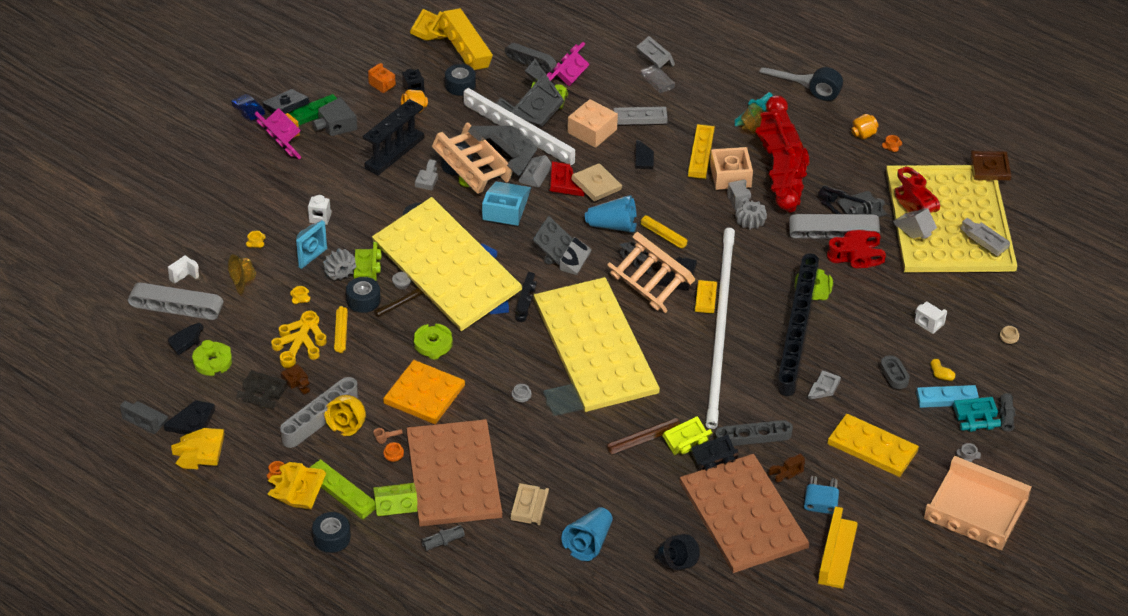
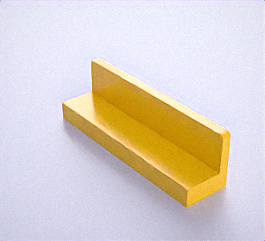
[818,506,858,589]

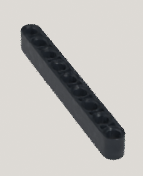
[778,253,819,396]

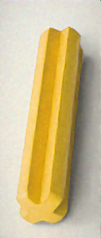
[641,215,688,249]
[334,306,348,353]

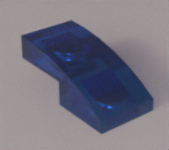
[231,94,266,121]

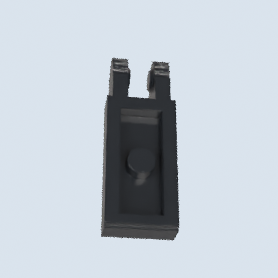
[515,272,537,322]

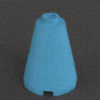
[585,195,637,232]
[561,507,613,561]

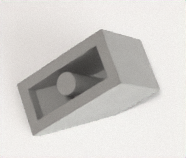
[893,208,937,239]

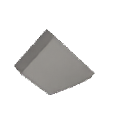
[808,370,841,399]

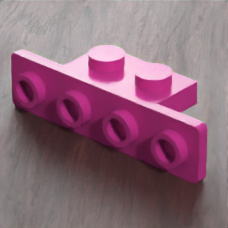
[547,42,590,86]
[254,108,301,159]

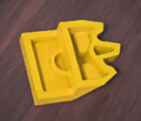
[410,9,448,40]
[171,428,225,469]
[268,462,326,509]

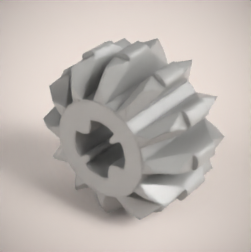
[735,200,767,229]
[323,248,356,281]

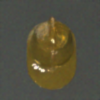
[741,103,764,133]
[228,254,256,295]

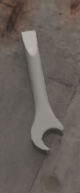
[760,67,814,89]

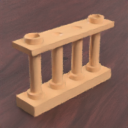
[432,122,513,194]
[607,232,695,313]

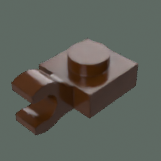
[281,364,310,395]
[769,453,805,482]

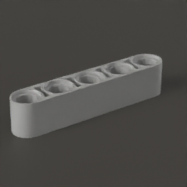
[789,214,880,239]
[128,283,224,320]
[280,377,358,448]

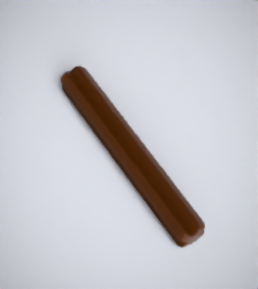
[607,418,680,454]

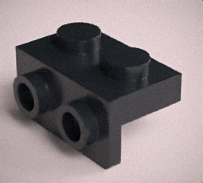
[690,435,739,471]

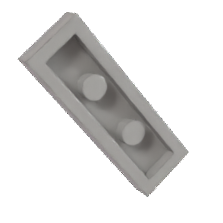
[614,107,667,125]

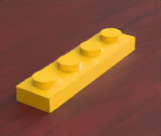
[688,124,715,179]

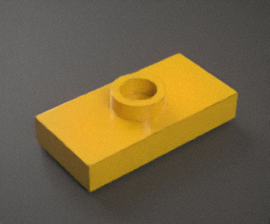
[695,280,717,313]

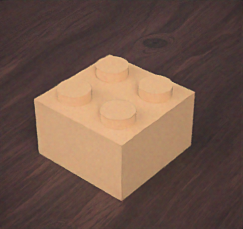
[568,99,618,148]
[710,147,753,190]

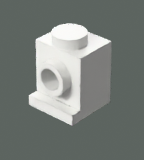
[308,195,332,225]
[915,301,947,334]

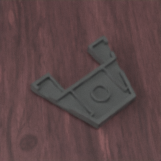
[496,59,564,127]
[468,126,538,176]

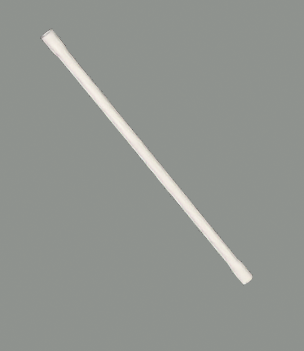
[706,228,735,429]

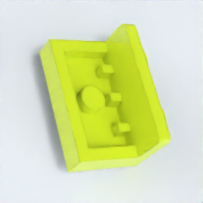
[662,416,713,456]

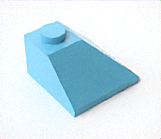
[296,220,327,269]

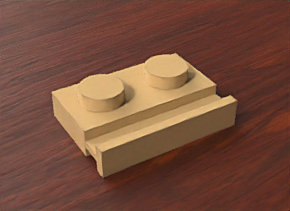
[511,483,549,525]

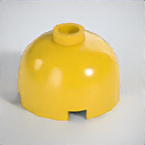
[324,395,366,436]

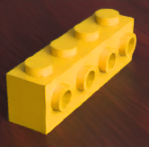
[439,8,493,70]

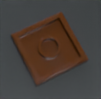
[970,151,1011,180]

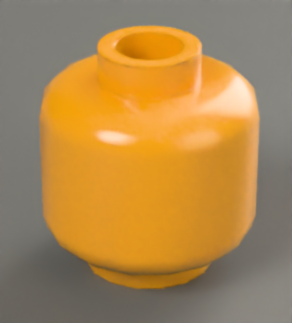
[401,90,428,113]
[851,114,879,140]

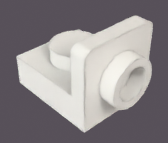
[168,255,199,284]

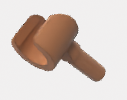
[373,428,403,444]

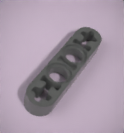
[505,43,557,72]
[715,420,793,446]

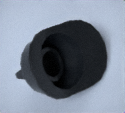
[654,534,700,570]

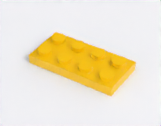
[828,413,919,477]

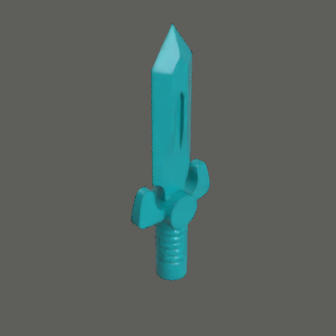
[735,92,773,126]

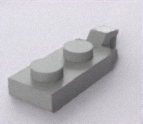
[961,218,1010,256]

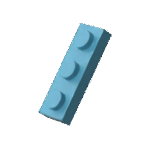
[916,385,979,408]

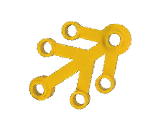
[271,311,327,369]

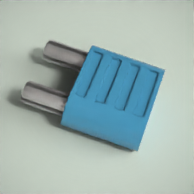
[804,476,839,514]

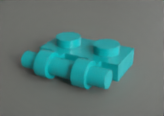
[953,397,1001,432]

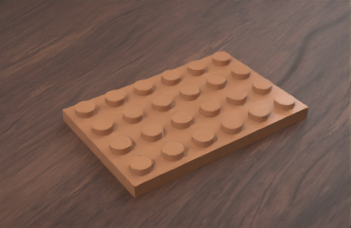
[407,419,502,527]
[680,454,809,573]

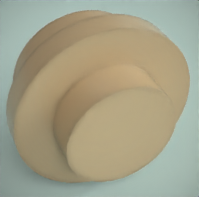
[1000,326,1019,344]

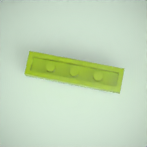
[309,459,376,520]

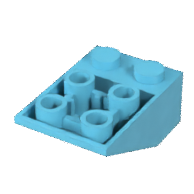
[482,181,531,226]

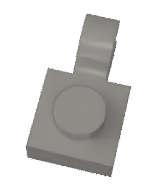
[415,159,438,191]

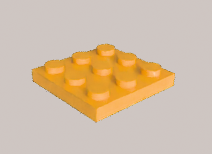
[383,360,465,425]

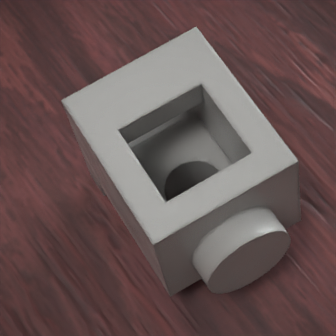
[727,179,751,210]

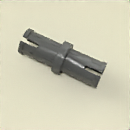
[999,393,1016,432]
[421,524,465,551]

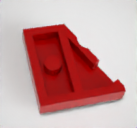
[550,162,585,196]

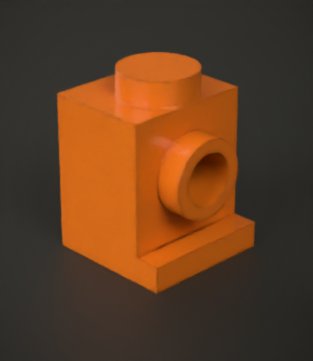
[368,63,396,93]

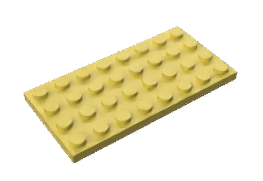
[372,197,522,331]
[533,277,660,412]

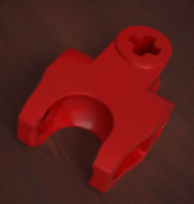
[894,166,940,213]
[827,230,886,268]

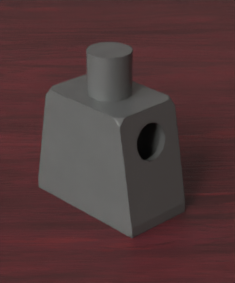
[312,97,357,136]

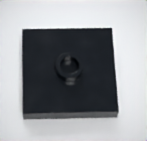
[262,89,310,114]

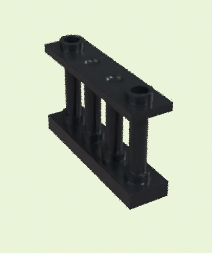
[362,99,425,176]

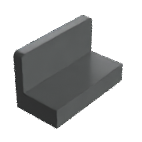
[120,401,168,434]

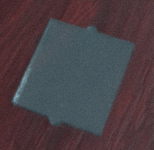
[543,384,584,416]

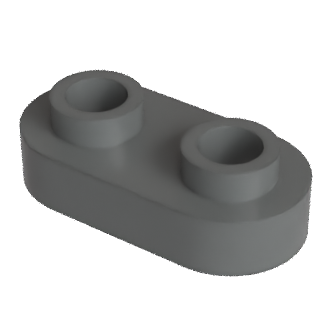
[880,356,909,389]

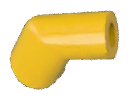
[931,359,955,381]

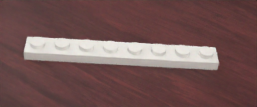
[463,88,575,166]

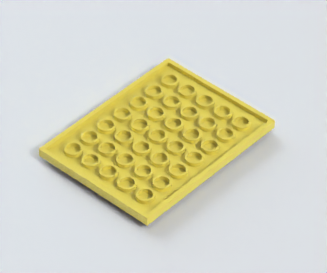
[886,165,1017,272]

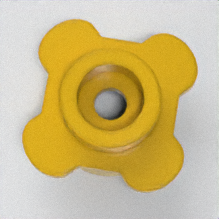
[246,231,266,248]
[290,286,310,304]

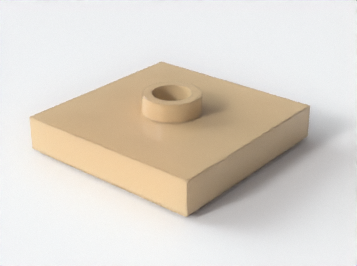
[571,163,622,201]

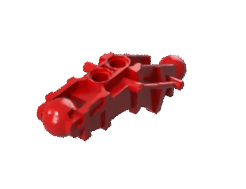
[755,95,810,213]

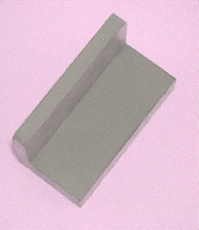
[637,36,675,68]

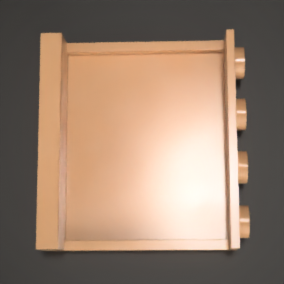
[924,456,1032,551]

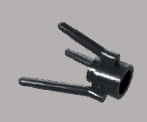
[819,185,866,214]

